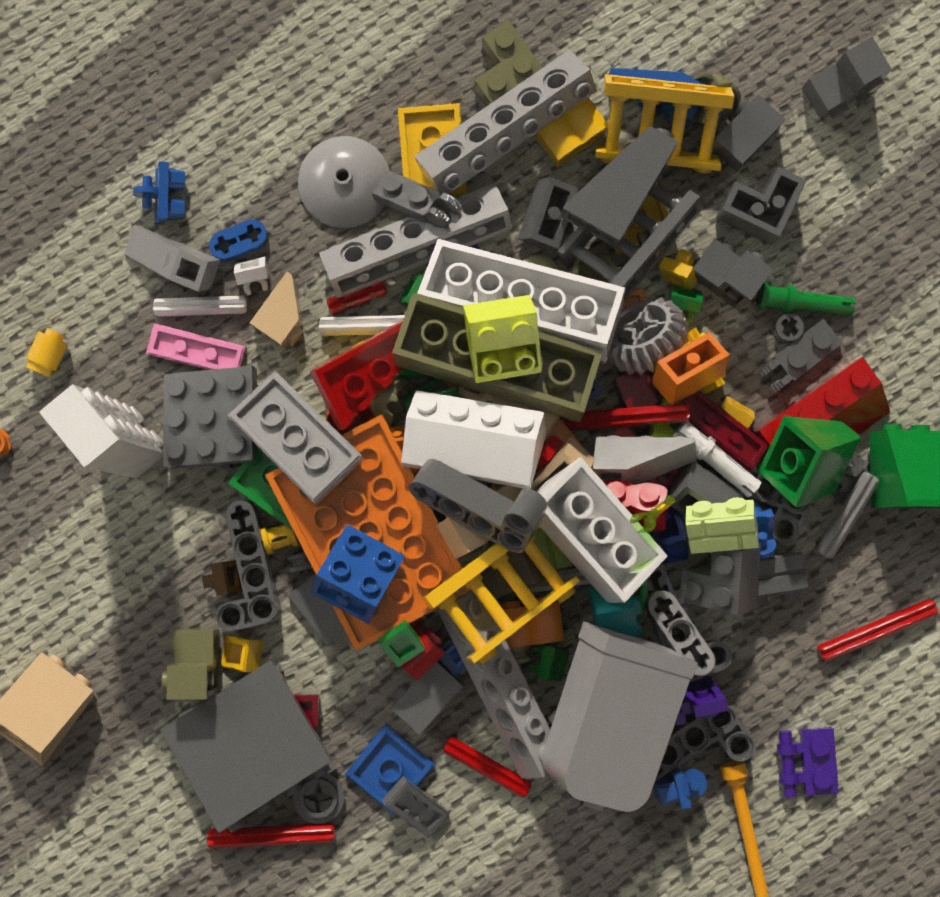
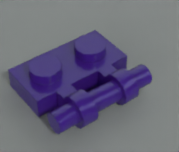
[675,675,728,725]
[776,727,839,797]

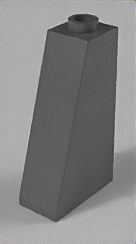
[562,126,678,249]

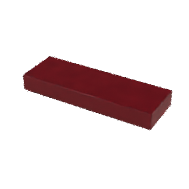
[680,390,769,472]

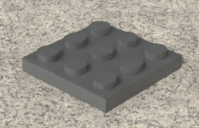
[163,366,257,469]

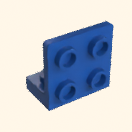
[310,525,404,624]

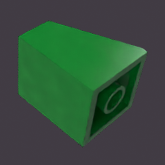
[758,416,861,507]
[869,424,940,508]

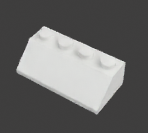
[401,390,546,489]
[536,457,667,603]

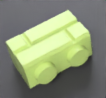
[686,497,759,554]

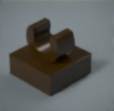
[202,560,243,596]

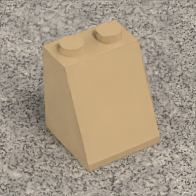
[0,652,93,766]

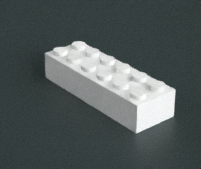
[417,239,625,362]
[39,384,163,478]

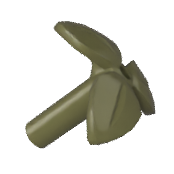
[693,72,741,126]

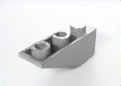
[124,225,220,292]
[593,435,696,485]

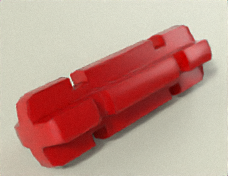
[326,281,387,315]

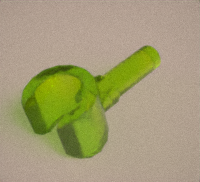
[630,495,676,533]

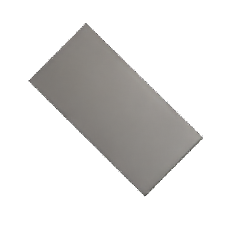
[227,371,364,505]

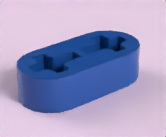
[209,219,268,262]

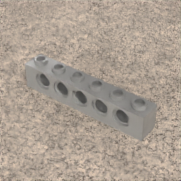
[414,49,597,194]
[319,183,512,298]
[437,591,550,778]

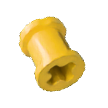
[260,524,300,555]

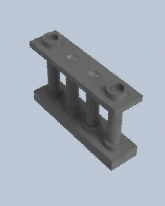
[558,184,701,302]

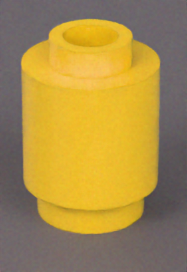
[26,328,68,377]

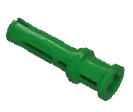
[756,282,856,317]

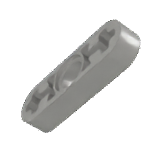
[646,590,715,676]

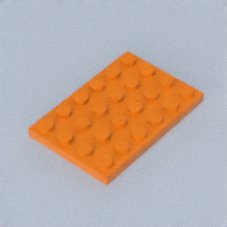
[265,414,472,651]

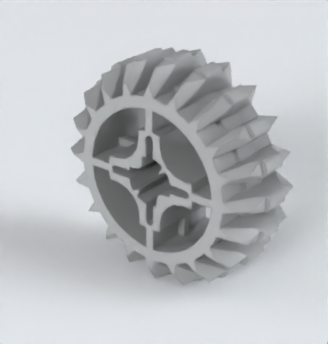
[607,297,690,375]

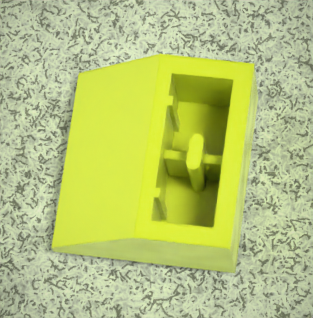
[463,295,542,383]

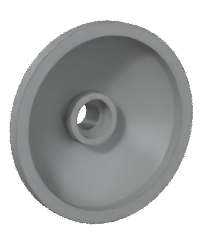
[298,136,389,229]

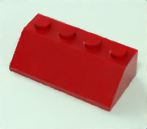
[753,357,891,454]

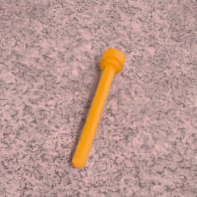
[720,761,769,897]

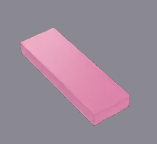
[146,323,246,370]

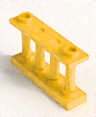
[595,74,735,173]
[422,527,580,665]

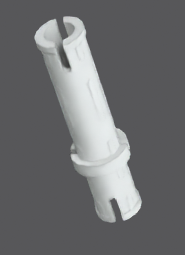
[673,421,761,497]

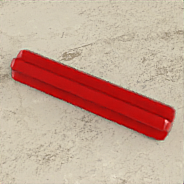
[443,737,531,798]

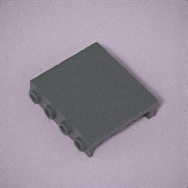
[160,660,336,833]

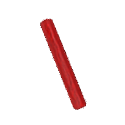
[564,403,691,431]
[817,599,939,661]
[207,823,335,848]

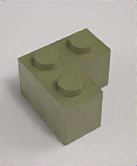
[474,20,543,107]
[161,629,219,700]

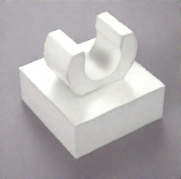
[234,256,269,295]

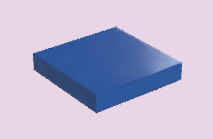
[345,723,435,816]

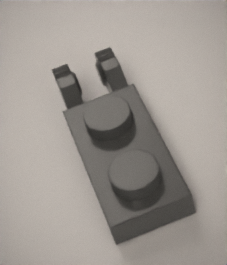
[372,170,461,228]
[756,319,843,395]

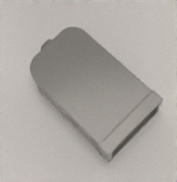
[542,621,698,812]

